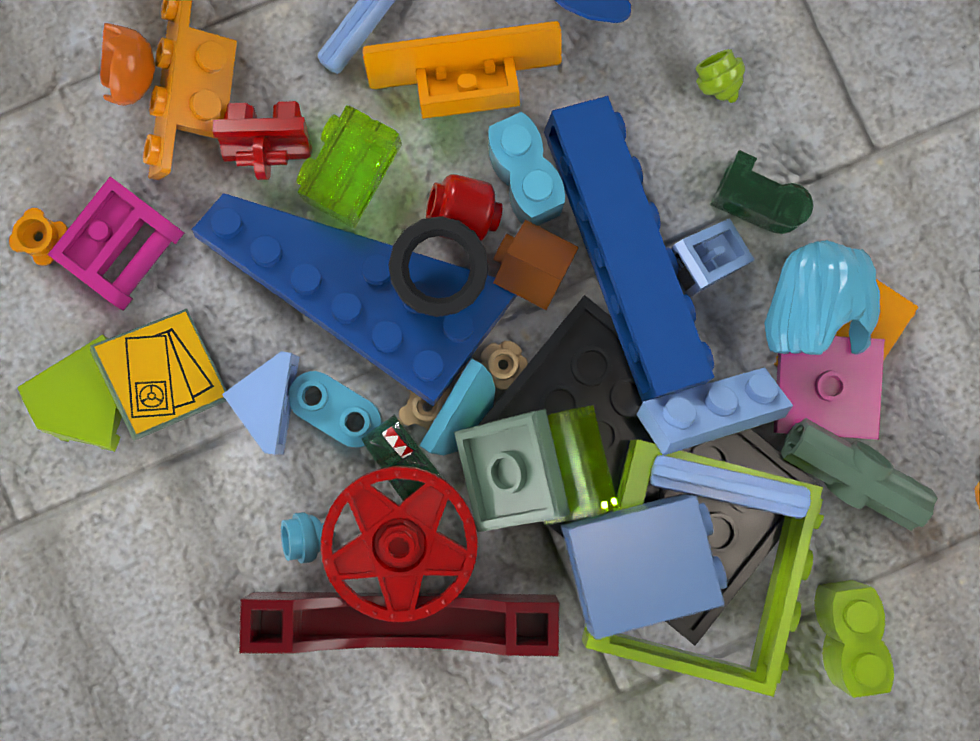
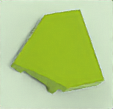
[17,334,122,452]

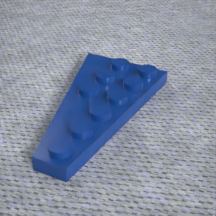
[192,193,517,406]

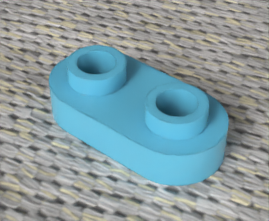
[288,371,383,447]

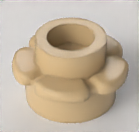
[481,341,528,390]

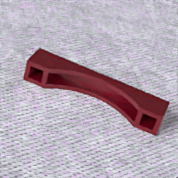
[239,592,559,656]

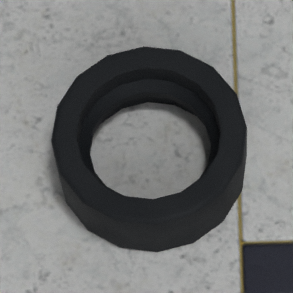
[388,216,489,317]

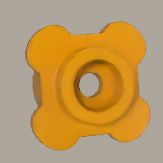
[9,208,68,266]

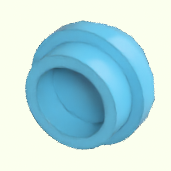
[281,512,335,564]

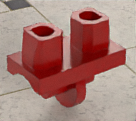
[212,101,312,180]

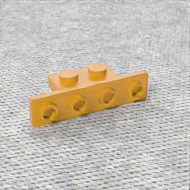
[143,0,237,180]
[363,21,562,119]

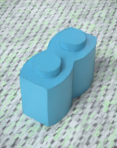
[488,112,565,226]

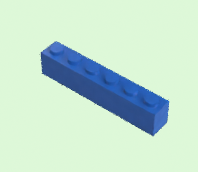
[544,96,715,403]

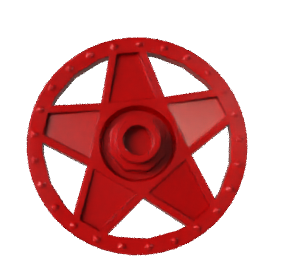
[321,466,478,622]

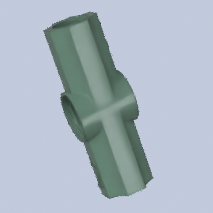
[781,418,938,531]

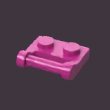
[48,176,185,311]

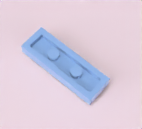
[636,367,793,455]

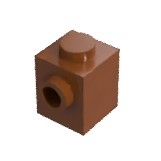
[493,219,579,310]

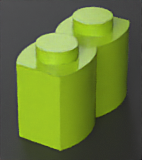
[814,580,894,698]

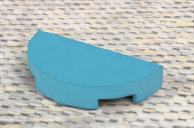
[419,358,495,456]

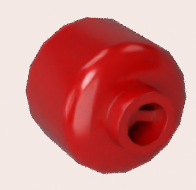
[426,174,503,241]

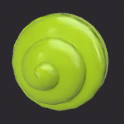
[695,49,745,103]

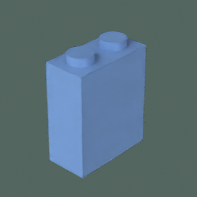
[561,494,727,640]

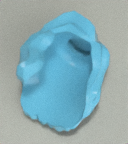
[764,240,880,355]

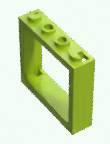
[581,439,824,697]

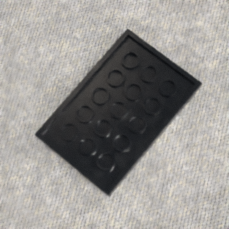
[457,295,821,646]

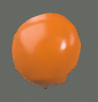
[100,23,156,106]

